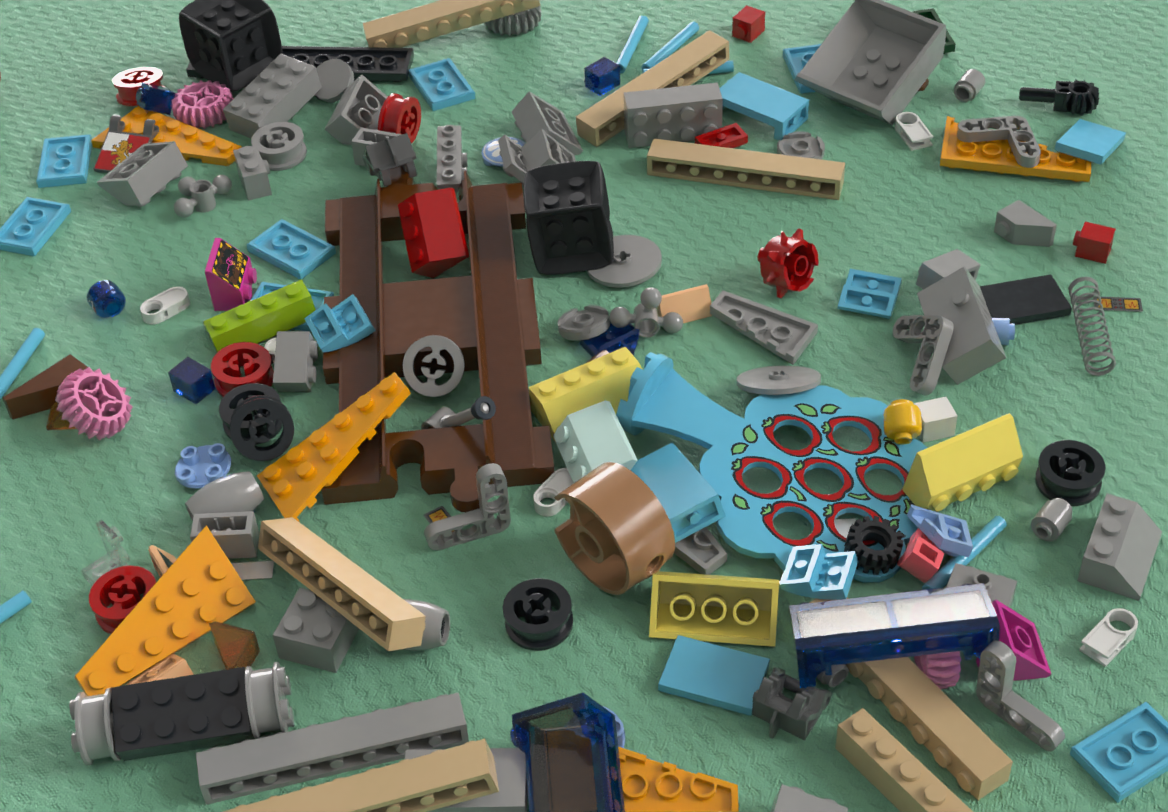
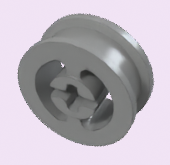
[251,122,307,171]
[403,335,465,397]

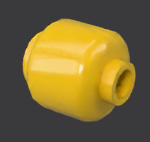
[883,399,922,445]

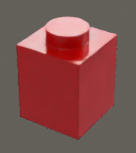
[732,5,765,43]
[1072,222,1116,264]

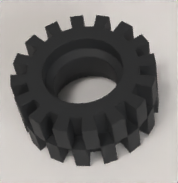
[844,516,904,575]

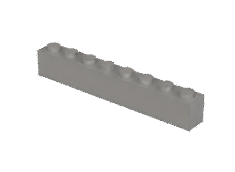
[196,693,469,805]

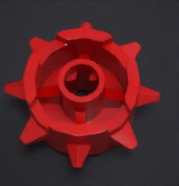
[757,228,819,299]

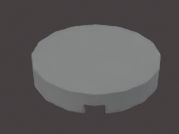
[315,59,354,103]
[777,132,825,160]
[558,305,611,340]

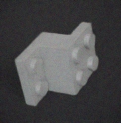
[498,129,576,187]

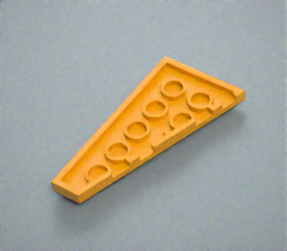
[91,106,242,166]
[940,116,1092,182]
[257,372,411,522]
[75,525,256,696]
[531,720,739,812]

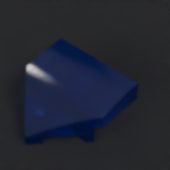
[580,323,640,357]

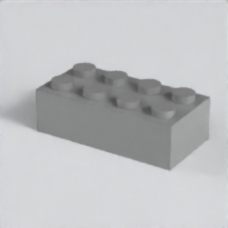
[223,54,322,139]
[624,83,723,148]

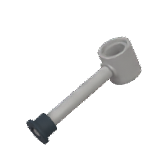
[421,396,496,430]

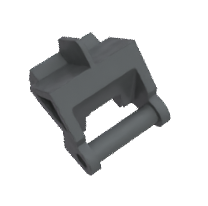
[363,133,417,186]
[752,667,832,740]

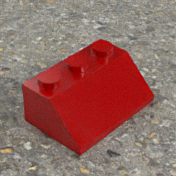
[398,187,469,278]

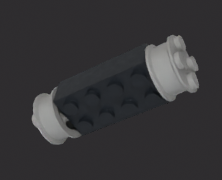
[69,662,294,766]

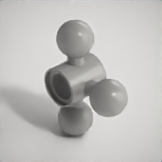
[174,175,232,218]
[609,287,683,338]

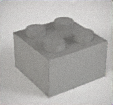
[273,588,359,673]

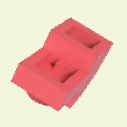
[897,529,944,583]

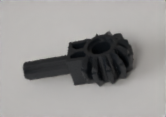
[1019,79,1099,116]

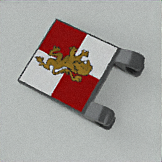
[93,115,159,173]

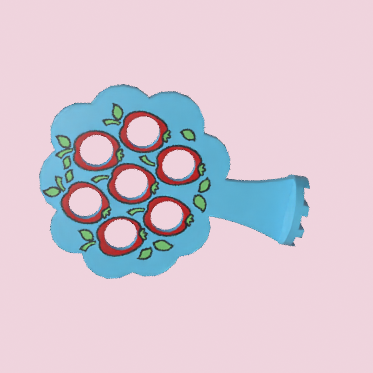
[616,352,927,582]

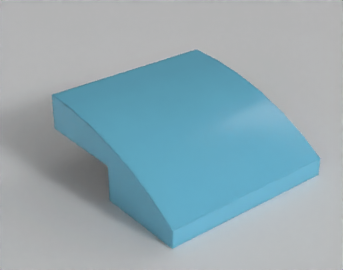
[838,269,902,319]
[304,294,376,352]
[779,544,858,600]

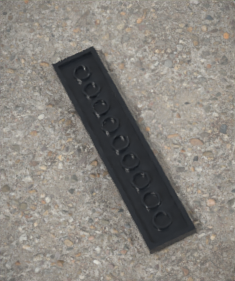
[186,46,414,82]

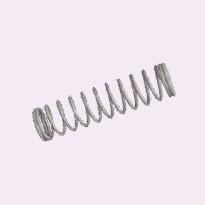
[1068,277,1116,376]

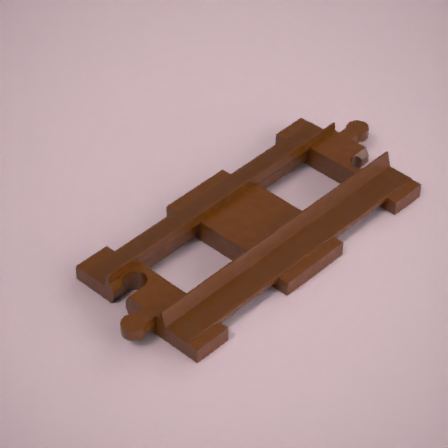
[321,166,555,513]

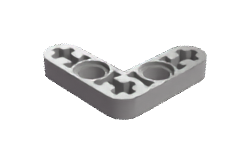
[957,116,1041,168]
[893,315,954,396]
[424,463,511,550]
[976,640,1065,751]

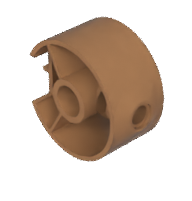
[554,462,675,595]

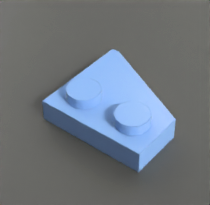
[907,504,973,558]

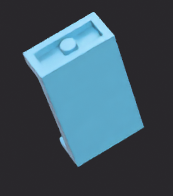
[719,72,809,141]
[631,442,725,543]

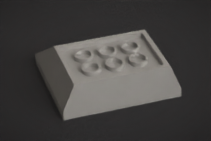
[794,0,947,125]

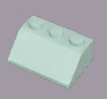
[553,400,638,483]

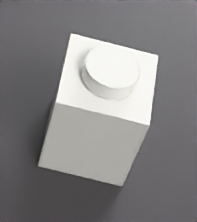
[914,397,957,443]

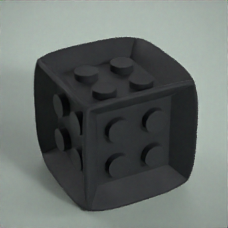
[179,0,283,92]
[524,161,614,275]

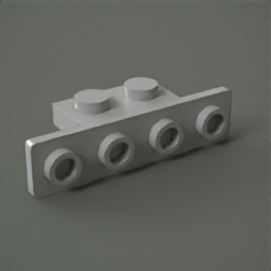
[437,125,468,192]

